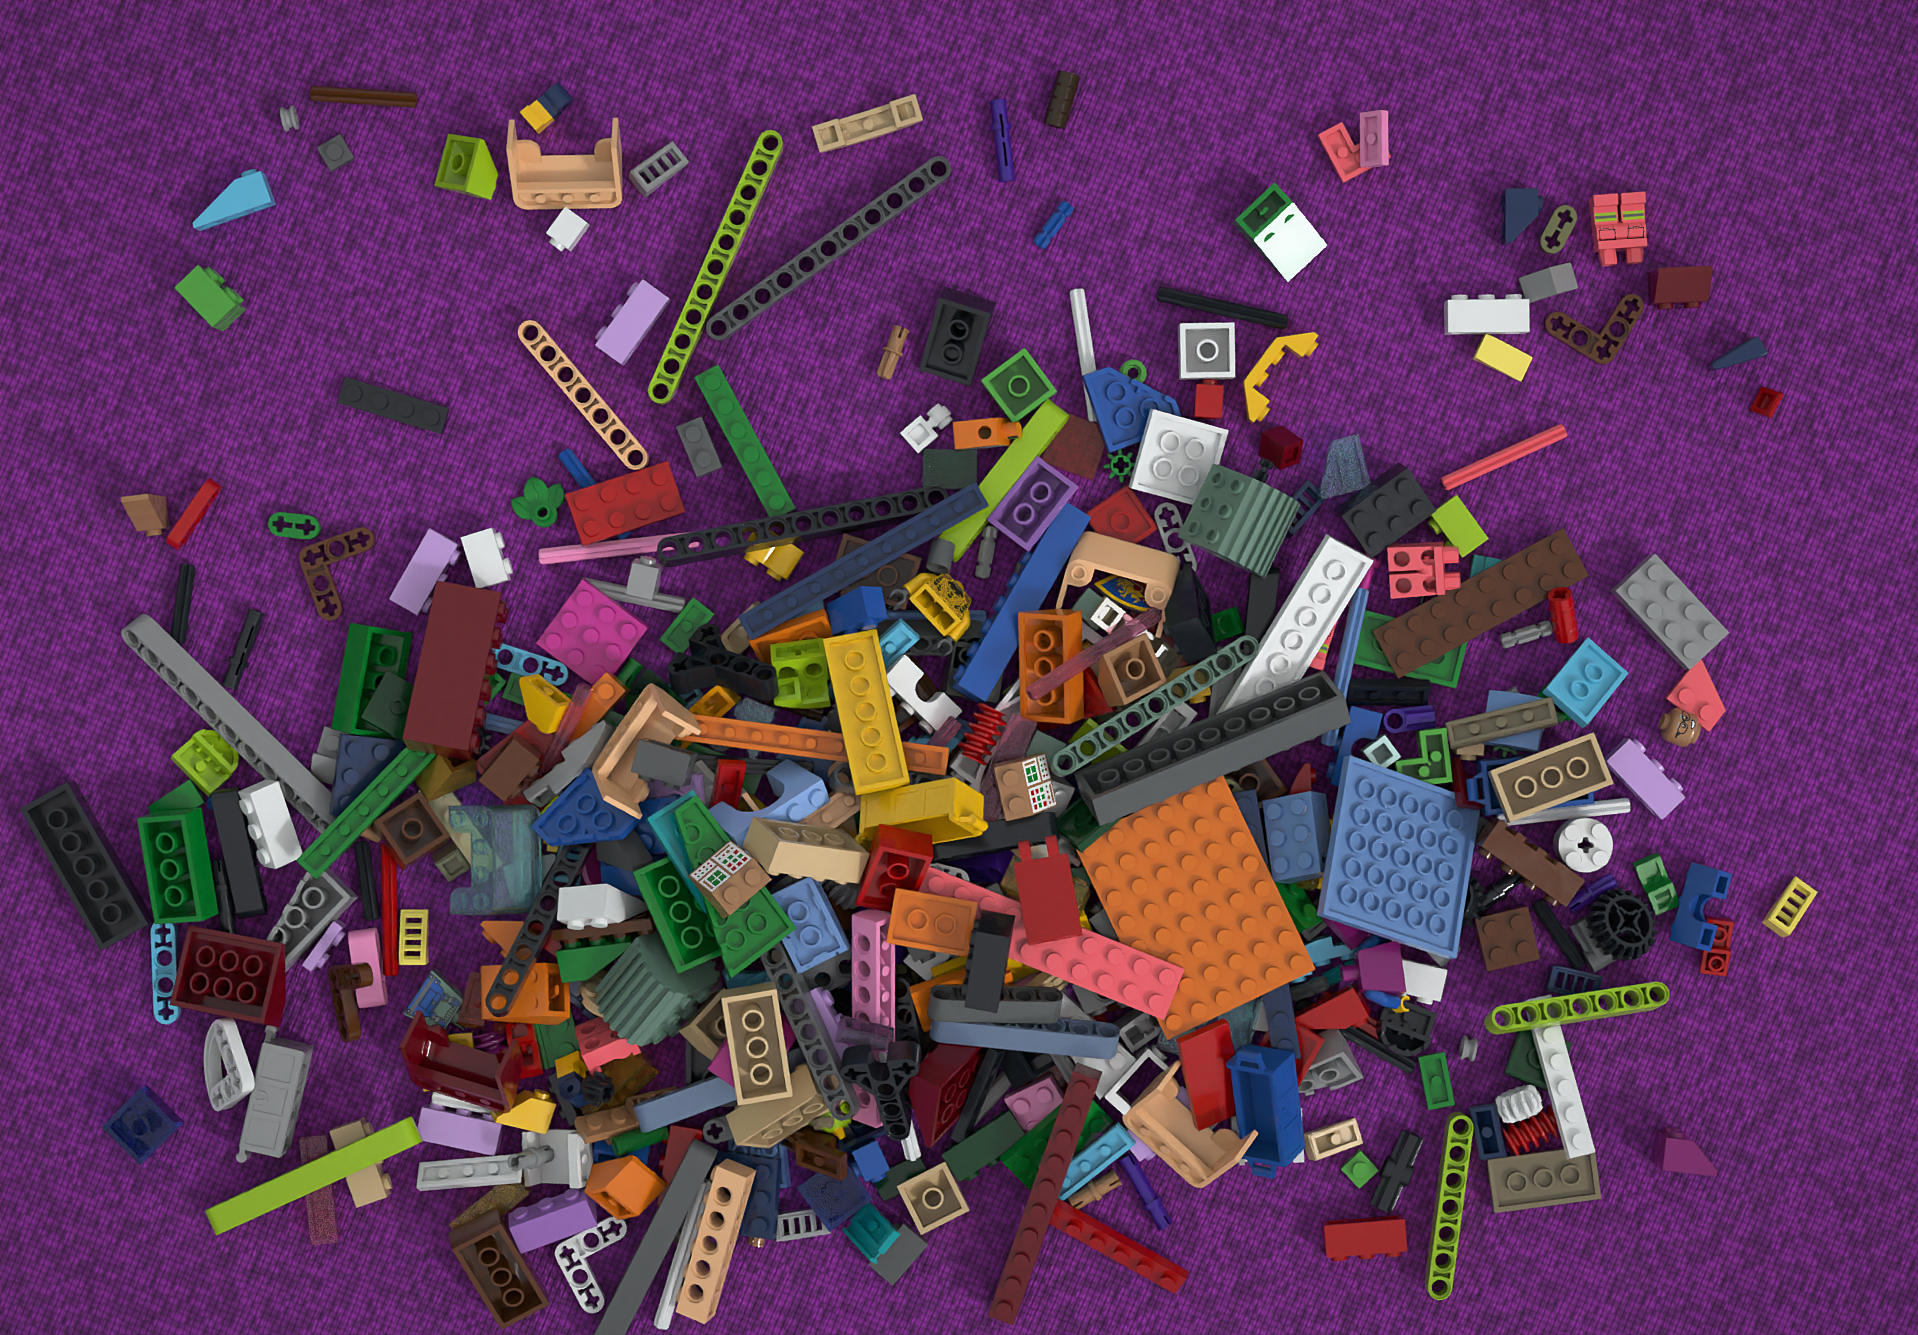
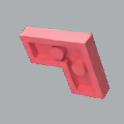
[1317,122,1391,184]

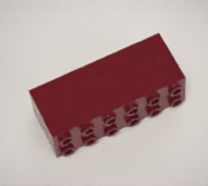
[403,581,509,761]

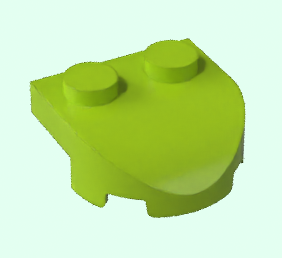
[170,729,239,797]

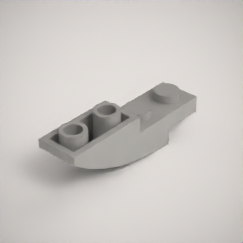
[523,720,617,808]

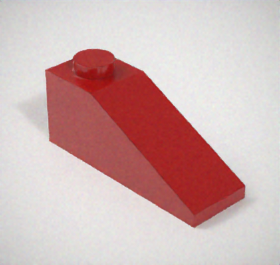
[1294,982,1371,1029]

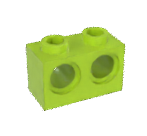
[770,638,829,683]

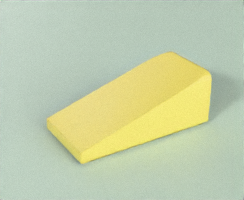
[1472,333,1533,382]

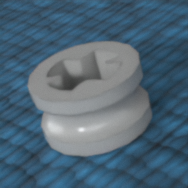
[280,105,299,132]
[1459,1035,1478,1062]

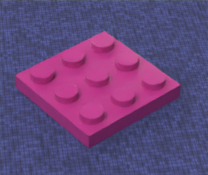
[536,578,650,685]

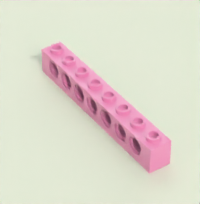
[852,908,895,1128]

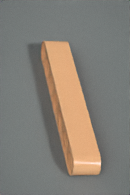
[518,320,649,471]

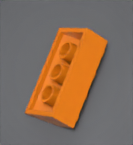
[1018,609,1084,724]

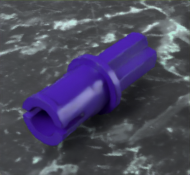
[1568,873,1618,914]

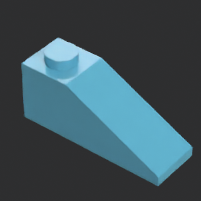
[192,169,276,231]

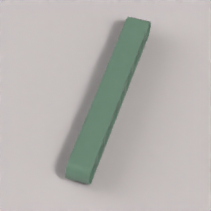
[1049,635,1259,777]

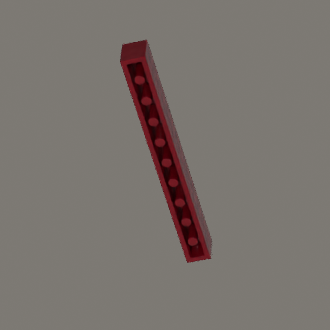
[988,1062,1103,1325]

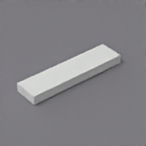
[416,1155,522,1191]

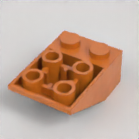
[481,963,570,1025]

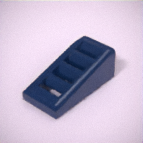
[1706,336,1768,371]
[1285,479,1327,539]
[1544,963,1603,995]

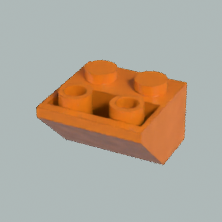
[480,921,540,960]
[584,1155,667,1220]

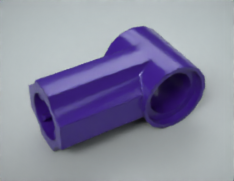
[1380,705,1436,733]

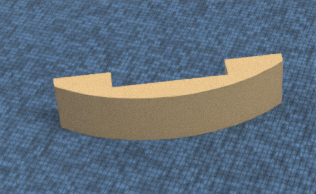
[812,94,923,153]

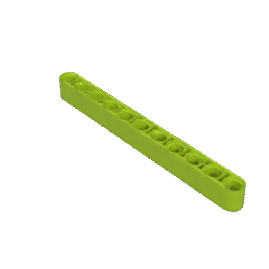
[648,130,783,405]

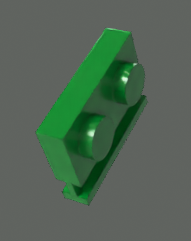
[534,1007,581,1069]

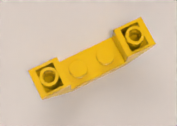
[1242,332,1319,424]

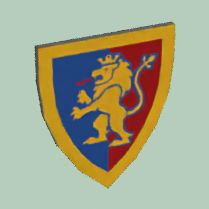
[1093,574,1156,615]

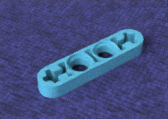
[495,643,569,686]
[151,923,181,1024]

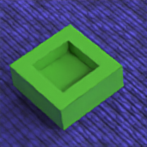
[1340,1149,1379,1189]

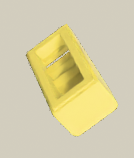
[1762,876,1818,938]
[399,909,429,965]

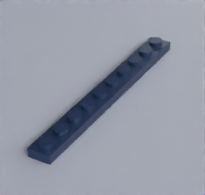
[738,482,989,640]
[1232,789,1301,1059]

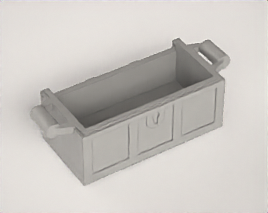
[236,1026,314,1163]

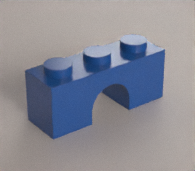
[1325,705,1383,786]
[1669,862,1733,952]

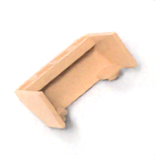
[506,118,622,210]
[1055,531,1180,638]
[592,683,701,820]
[741,730,861,829]
[1122,1060,1259,1188]

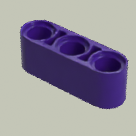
[943,850,1018,884]

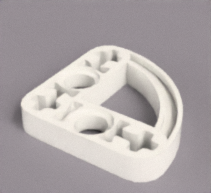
[204,1017,255,1111]

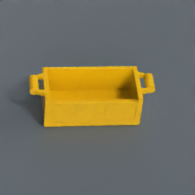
[854,777,988,851]

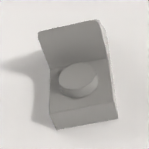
[310,726,352,785]

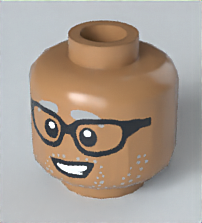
[1658,708,1701,747]

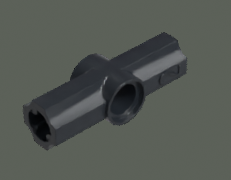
[1370,1129,1424,1213]

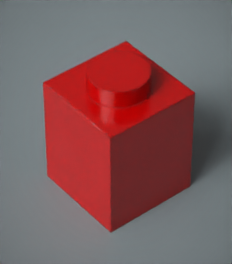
[1193,379,1224,420]

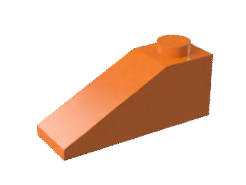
[556,672,630,744]

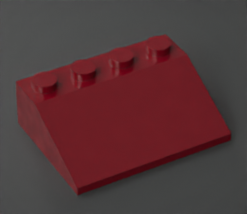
[170,925,286,1028]
[908,1042,988,1148]

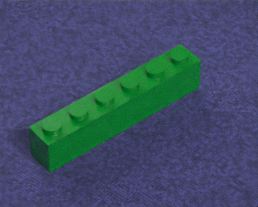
[694,365,796,517]

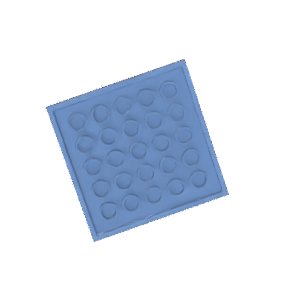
[1317,755,1480,959]

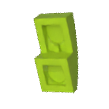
[774,676,831,709]

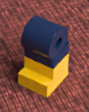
[520,82,574,134]
[555,1051,589,1108]

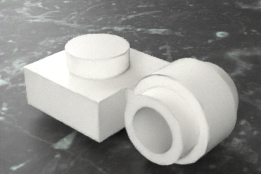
[900,403,953,454]

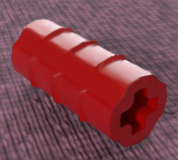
[1548,587,1579,644]

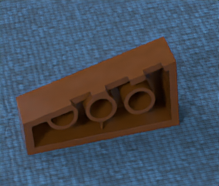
[1475,817,1585,907]

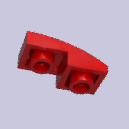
[1699,916,1734,977]

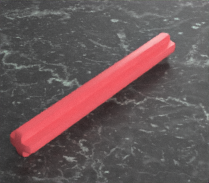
[1441,424,1567,490]

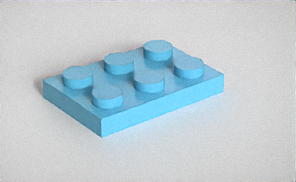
[1542,638,1628,728]

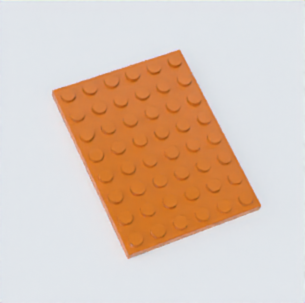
[1076,775,1316,1040]

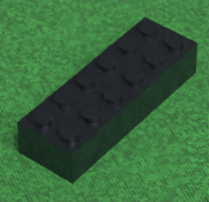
[20,781,154,951]

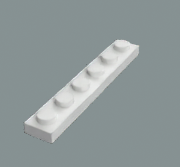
[1524,994,1595,1159]

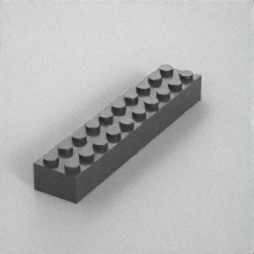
[1074,670,1351,826]

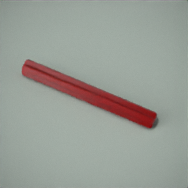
[381,843,398,976]

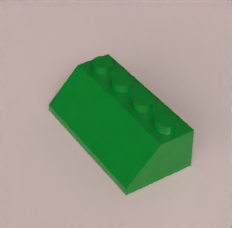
[331,622,413,739]

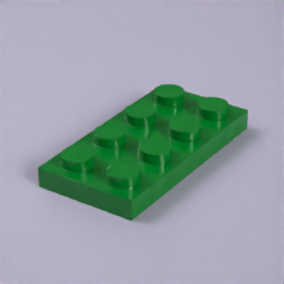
[1354,610,1468,688]
[999,1099,1113,1191]

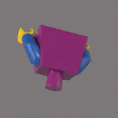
[1340,934,1410,1013]

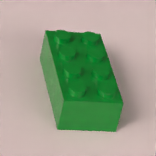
[137,808,219,924]

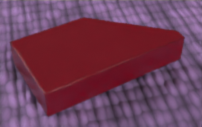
[1450,757,1483,810]

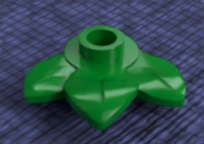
[511,477,565,528]

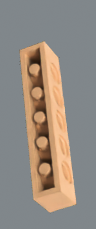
[676,1159,756,1324]

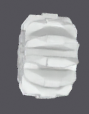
[1495,1085,1543,1123]

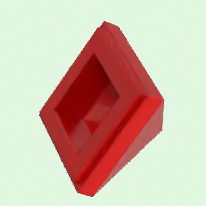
[1749,386,1784,418]

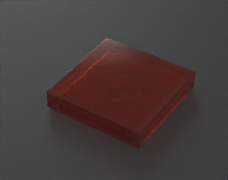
[1042,413,1105,480]

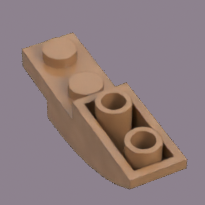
[574,1086,677,1145]

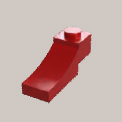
[504,1022,544,1079]

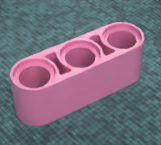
[348,927,388,1009]

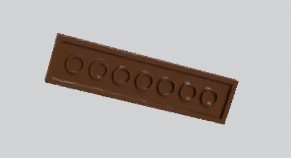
[1372,528,1589,679]

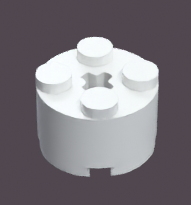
[1553,817,1613,872]

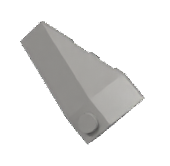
[1298,1029,1363,1096]

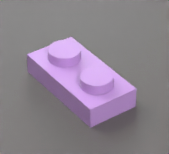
[302,919,346,971]

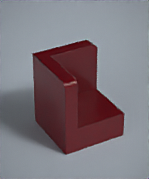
[1258,426,1304,470]

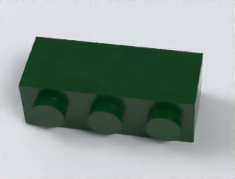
[941,1107,1026,1182]

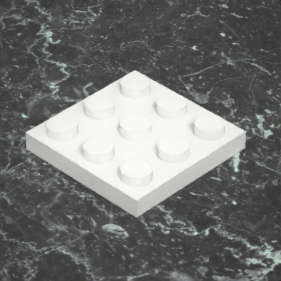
[1129,409,1229,505]

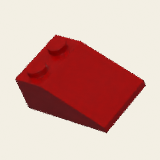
[855,824,933,912]

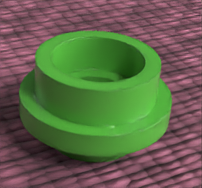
[1119,360,1147,383]

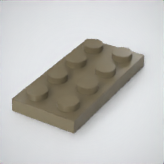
[1486,1146,1601,1213]

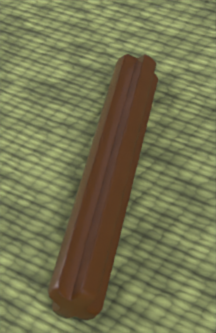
[310,86,418,108]

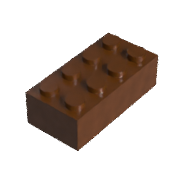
[448,1208,550,1330]

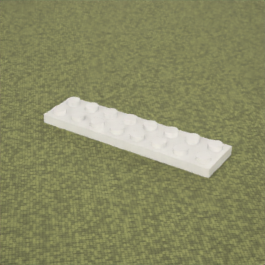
[1217,534,1373,714]

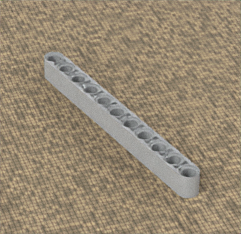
[121,614,339,834]

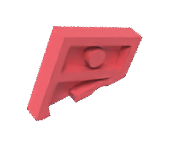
[1665,660,1726,732]

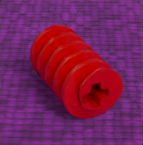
[958,703,1007,765]
[1501,1104,1559,1156]

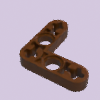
[1543,294,1644,365]
[299,527,376,621]
[328,962,374,1043]

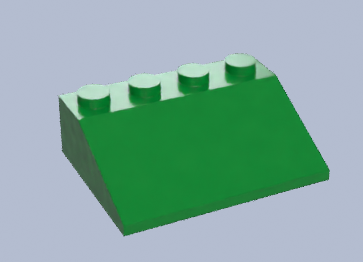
[632,856,721,974]

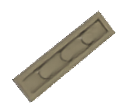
[1445,697,1559,750]

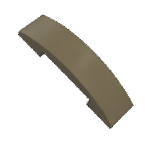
[1089,596,1183,678]

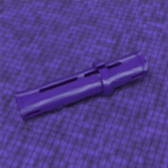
[989,99,1016,183]
[1118,1152,1173,1231]

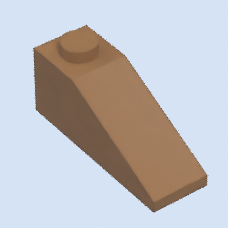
[121,494,170,536]

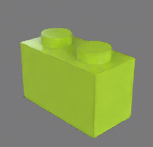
[1428,495,1489,558]

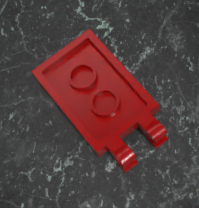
[1013,835,1083,946]

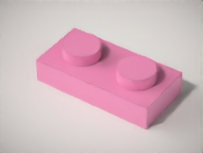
[1360,110,1389,168]

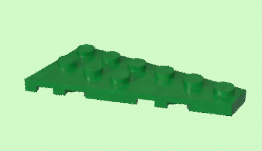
[673,795,797,979]

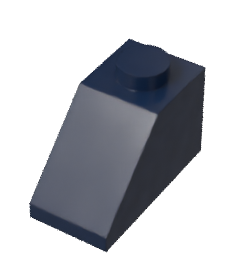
[1501,188,1543,246]

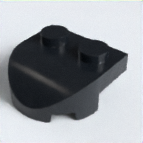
[1376,1001,1438,1057]

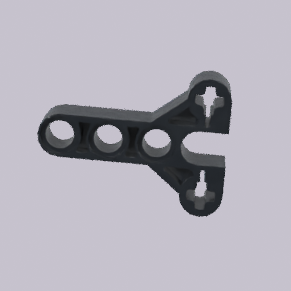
[668,624,779,701]
[840,1040,921,1141]

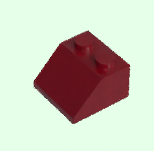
[1647,266,1713,310]

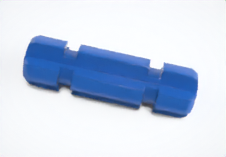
[1033,200,1074,249]

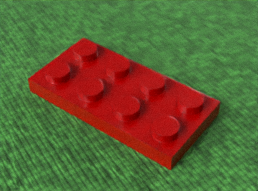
[565,461,685,547]

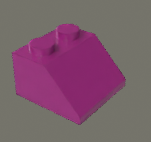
[1652,1127,1717,1176]

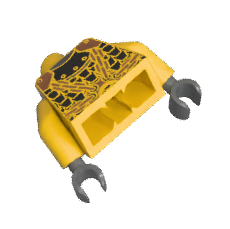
[887,573,971,658]

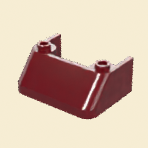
[399,1010,524,1113]

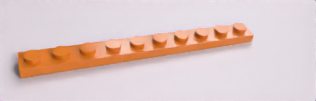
[674,714,949,775]

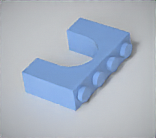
[708,759,830,854]

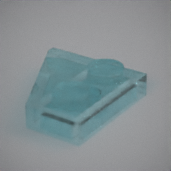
[1318,434,1370,499]

